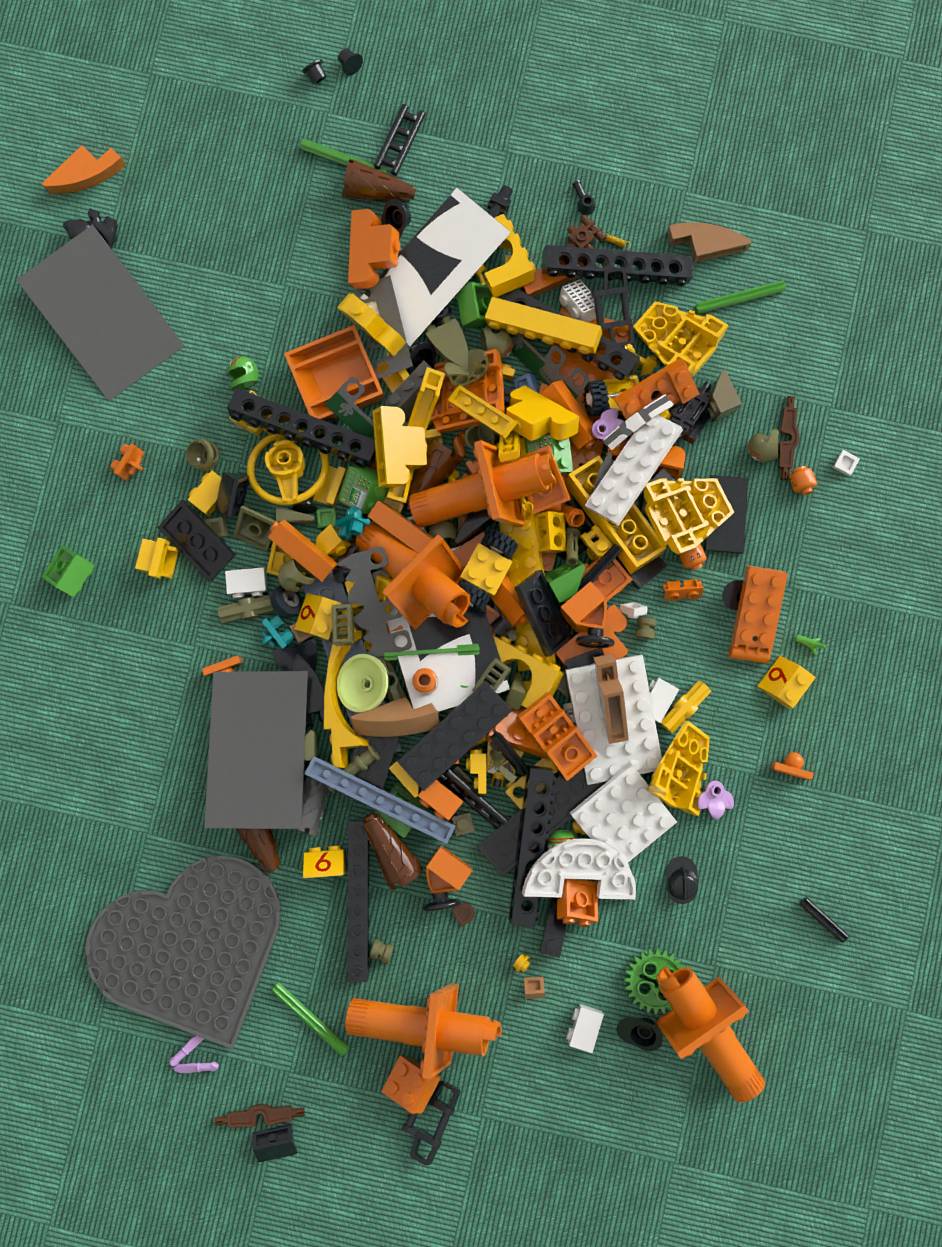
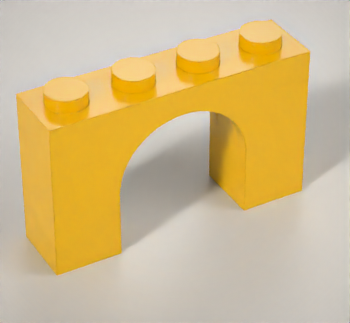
[484,214,536,298]
[494,636,565,708]

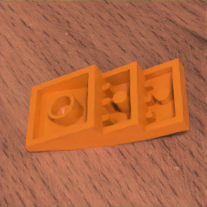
[517,692,597,781]

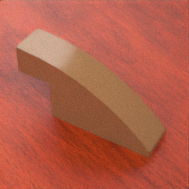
[667,222,751,263]
[594,654,629,744]
[351,697,439,737]

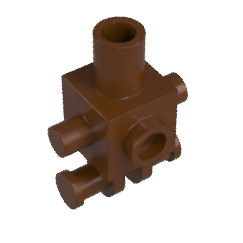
[566,215,607,249]

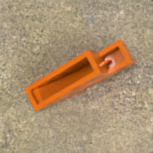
[42,146,126,194]

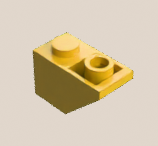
[316,524,352,561]

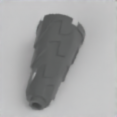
[295,759,332,838]

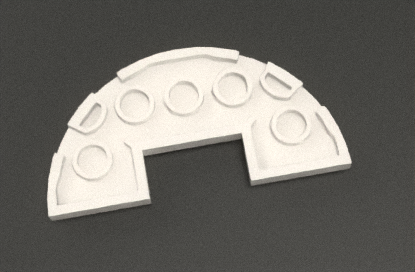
[522,839,636,900]

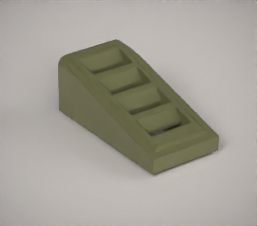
[276,507,317,525]
[332,604,355,646]
[472,658,511,692]
[505,672,525,710]

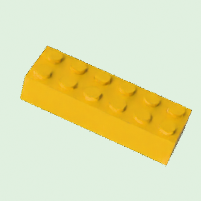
[564,456,667,574]

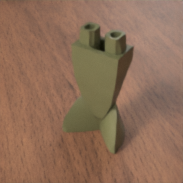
[426,316,489,387]

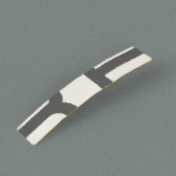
[604,395,674,450]

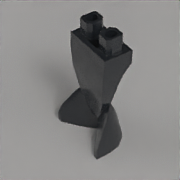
[272,639,325,726]

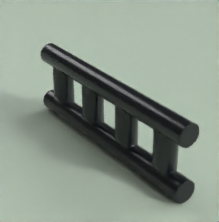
[374,104,426,176]
[438,769,509,829]

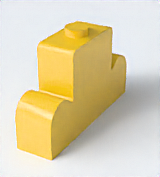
[337,293,406,356]
[506,385,579,441]
[372,406,427,488]

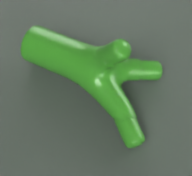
[795,634,826,655]

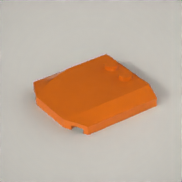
[430,349,505,434]

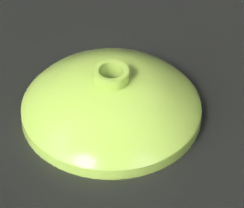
[337,654,388,713]

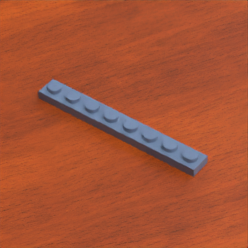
[305,756,455,844]

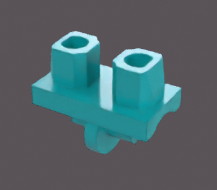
[335,507,370,540]
[261,615,295,649]

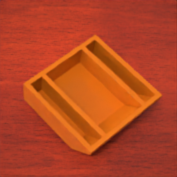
[284,325,384,421]

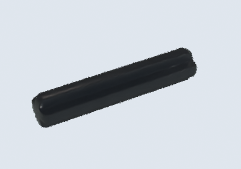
[579,544,622,590]
[491,731,527,776]
[799,897,849,943]

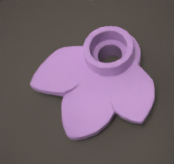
[591,409,625,447]
[698,781,734,820]

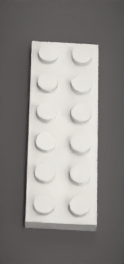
[585,415,683,526]

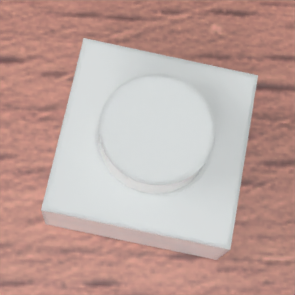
[833,450,860,476]
[620,602,647,618]

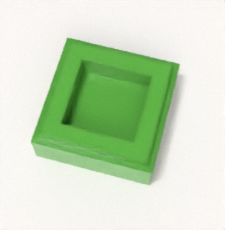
[317,508,337,529]

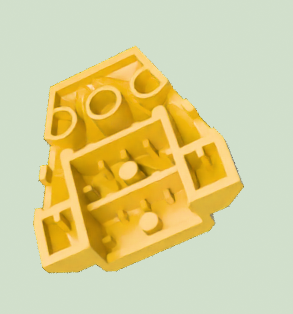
[633,301,728,377]
[644,479,734,555]
[648,721,710,816]

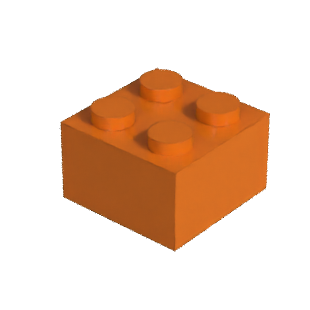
[418,780,463,821]
[381,1055,441,1114]

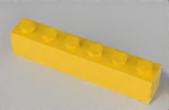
[485,297,602,354]

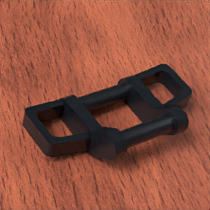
[591,267,635,346]
[402,1081,461,1166]

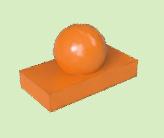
[202,656,243,677]
[770,752,814,780]

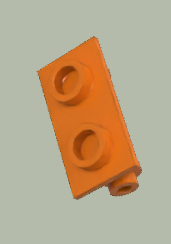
[663,579,704,601]

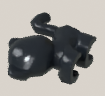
[63,208,119,249]

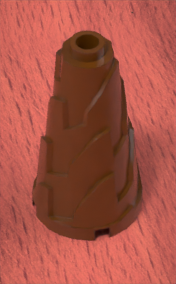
[342,159,416,202]
[404,437,463,510]
[363,812,423,890]
[235,828,281,873]

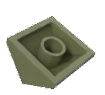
[233,506,276,552]
[304,730,319,761]

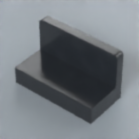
[252,1124,297,1162]

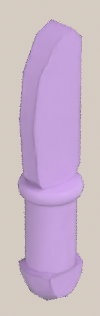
[169,1035,204,1066]
[173,1061,219,1073]

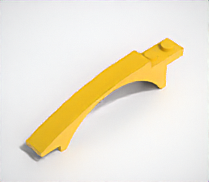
[384,367,445,514]
[324,611,369,769]

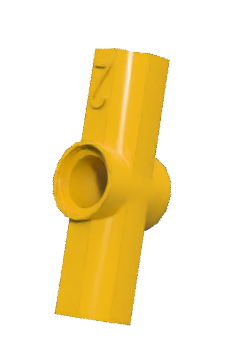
[660,680,711,734]

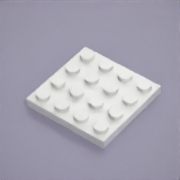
[570,763,677,863]

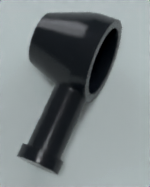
[572,180,596,215]

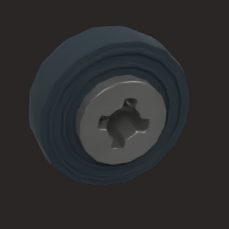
[270,585,303,618]

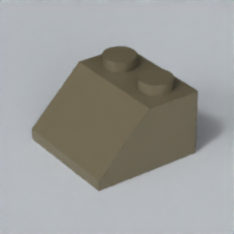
[706,369,742,422]

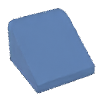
[513,373,539,393]

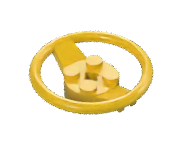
[247,430,329,505]

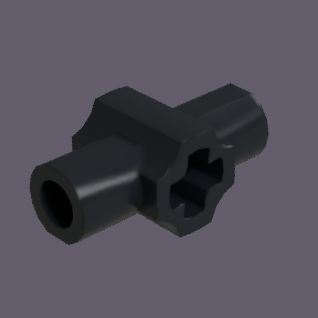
[487,185,513,218]

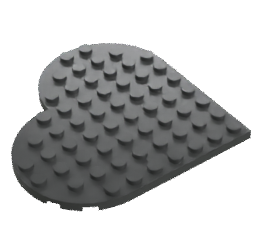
[85,855,281,1049]

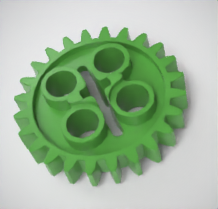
[624,948,685,1014]

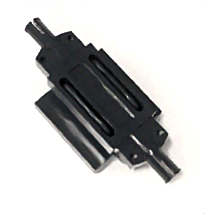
[669,382,711,445]

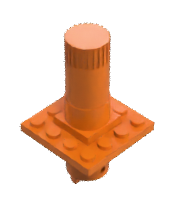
[409,440,557,528]
[356,521,470,630]
[655,966,765,1103]
[345,983,502,1080]

